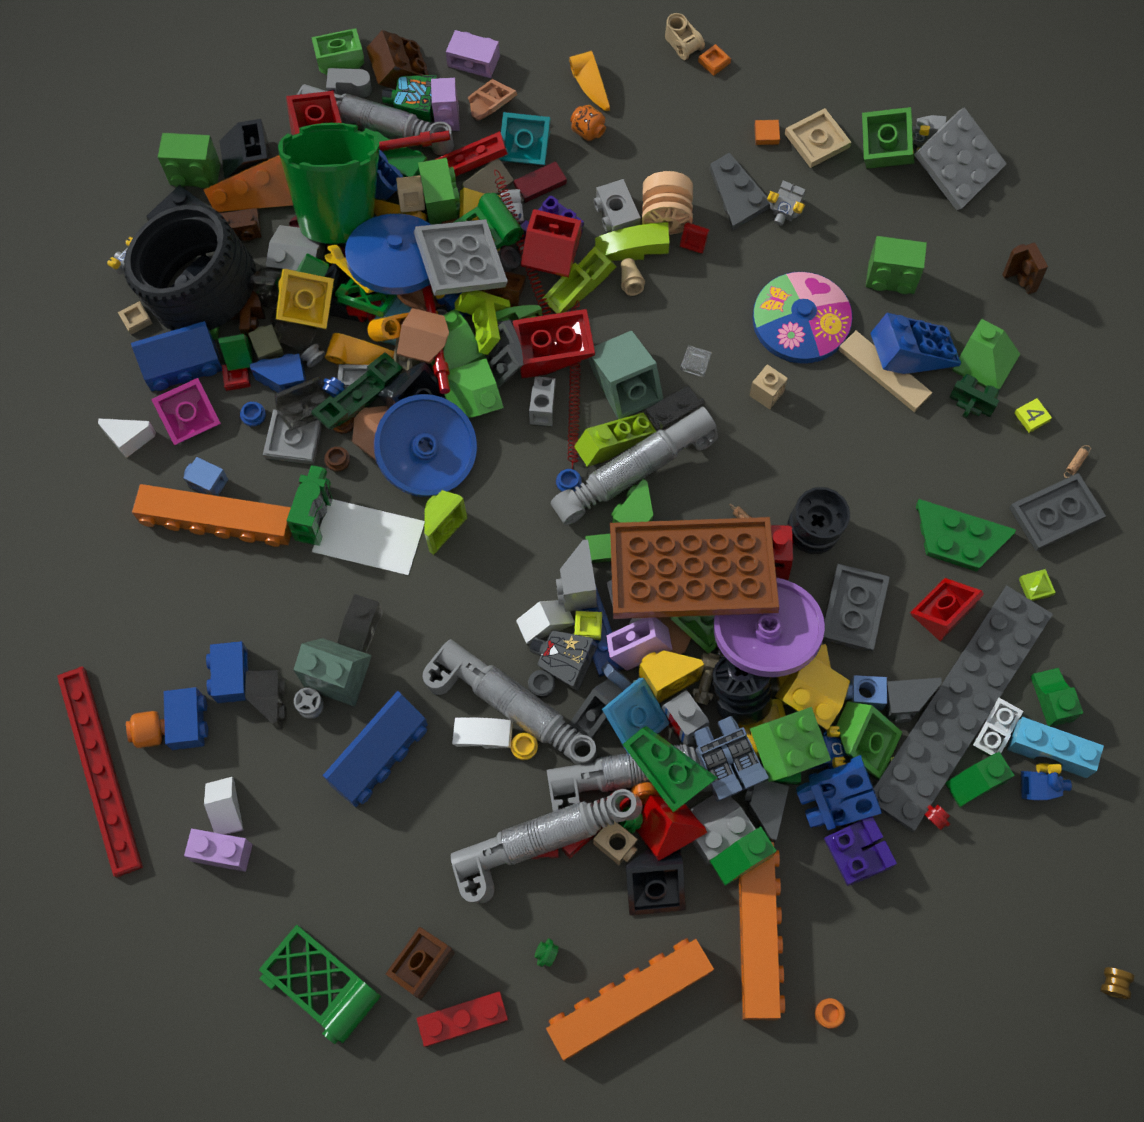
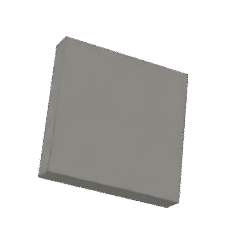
[263,409,323,465]

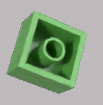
[862,107,915,169]
[158,133,221,188]
[418,158,460,225]
[866,236,927,294]
[750,707,831,782]

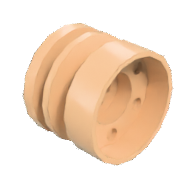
[642,171,693,235]

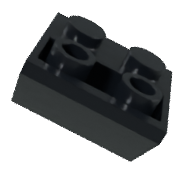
[219,119,270,179]

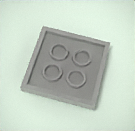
[914,107,1007,210]
[414,219,508,296]

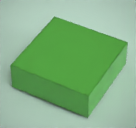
[585,534,611,563]

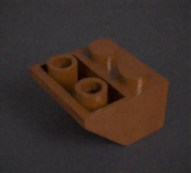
[366,30,429,90]

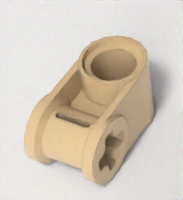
[665,13,705,60]

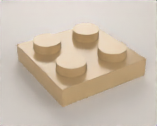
[785,108,851,168]

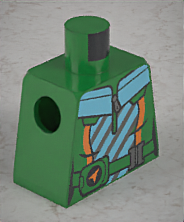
[382,75,437,123]

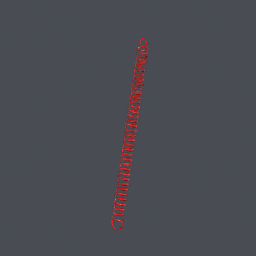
[494,170,551,316]
[567,300,581,469]

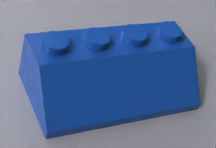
[323,691,428,808]

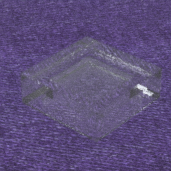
[680,345,712,377]

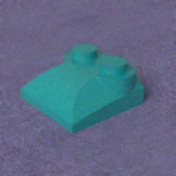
[498,112,551,166]

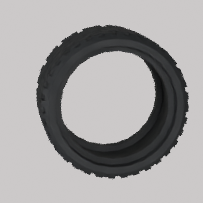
[123,204,256,331]

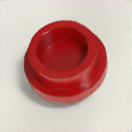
[924,804,950,830]

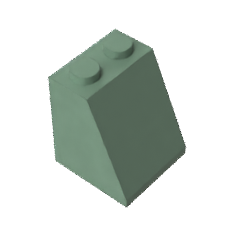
[589,331,664,419]
[294,638,372,706]

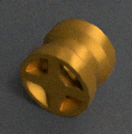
[1100,967,1135,999]

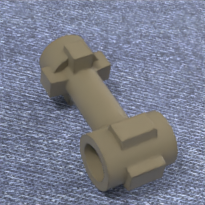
[691,653,721,705]

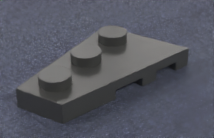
[710,152,770,231]

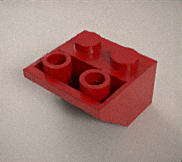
[521,209,582,278]

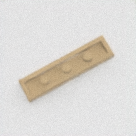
[839,331,932,412]

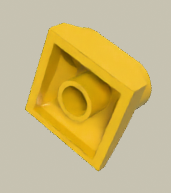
[276,269,334,329]

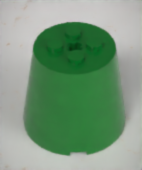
[278,123,380,244]

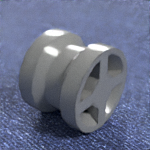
[294,688,324,719]

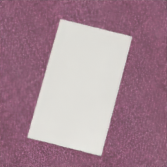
[312,499,425,575]

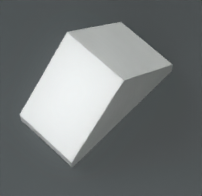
[98,419,156,458]
[516,600,575,644]
[204,777,244,835]

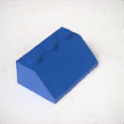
[131,321,222,392]

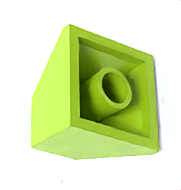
[424,490,467,555]

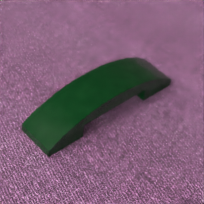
[311,352,403,430]

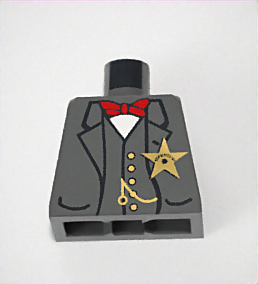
[529,631,598,691]

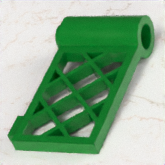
[453,193,524,249]
[335,278,397,318]
[259,924,381,1044]

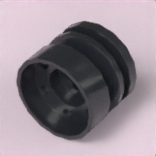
[787,487,850,554]
[713,656,773,725]

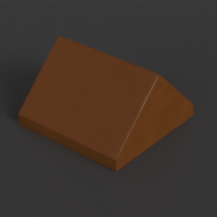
[386,927,455,1001]

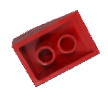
[513,309,595,378]

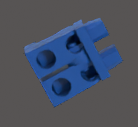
[796,755,882,830]

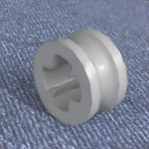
[301,344,325,368]

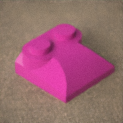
[151,378,221,445]

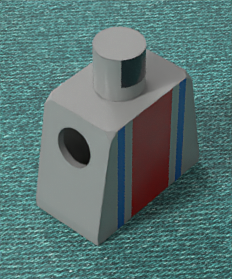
[661,690,710,748]

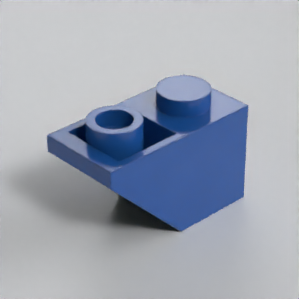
[250,354,308,396]

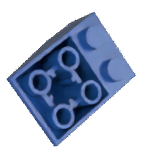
[871,313,961,374]

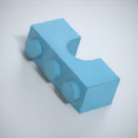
[1007,717,1104,778]

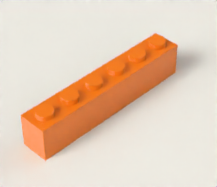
[132,484,291,547]
[739,842,785,1020]
[546,938,714,1061]

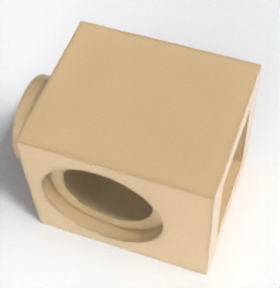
[396,176,425,212]
[750,364,788,409]
[593,821,638,865]

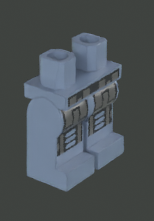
[694,716,769,802]

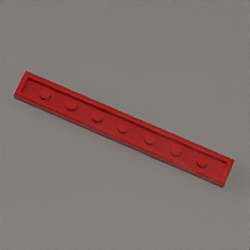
[57,666,143,878]

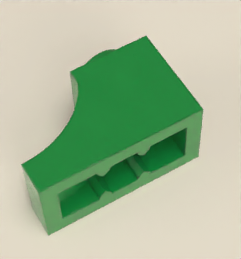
[1031,668,1083,727]

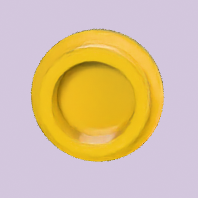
[511,733,538,760]

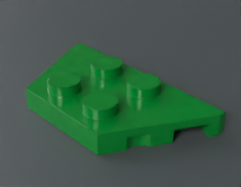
[916,499,1016,571]

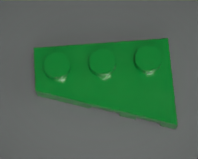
[623,726,717,812]

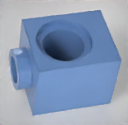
[183,457,229,496]
[845,675,887,711]

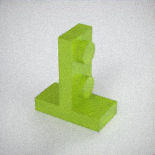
[454,290,510,355]

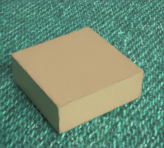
[118,301,153,335]

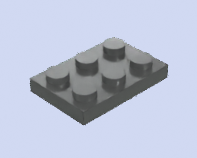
[1009,473,1106,551]
[823,564,890,653]

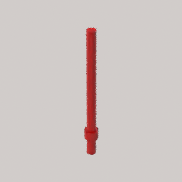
[379,130,451,151]
[422,284,450,394]

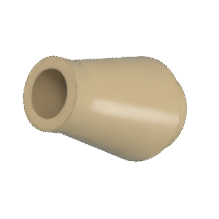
[621,258,645,296]

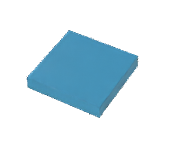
[602,678,670,755]

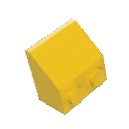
[639,650,704,703]
[775,658,850,730]

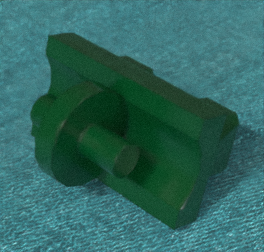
[949,374,1000,418]

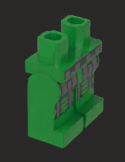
[286,465,333,546]

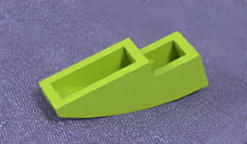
[595,222,669,261]
[542,246,617,313]

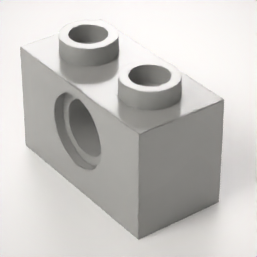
[593,179,641,232]

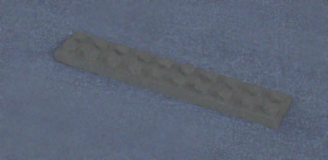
[874,585,1053,832]

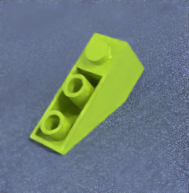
[574,412,656,467]

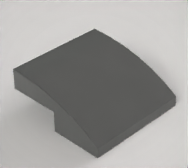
[483,320,523,389]

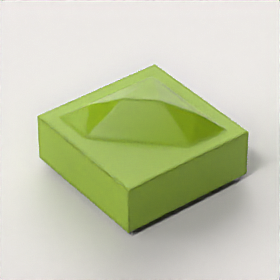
[1019,569,1056,601]

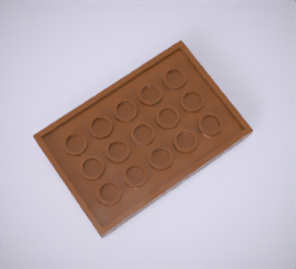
[610,517,779,619]

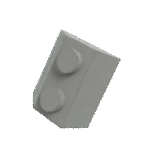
[266,225,326,275]
[556,540,597,612]
[690,795,756,866]

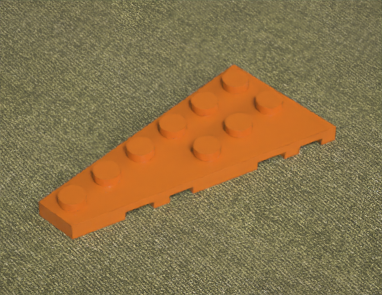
[204,155,293,212]

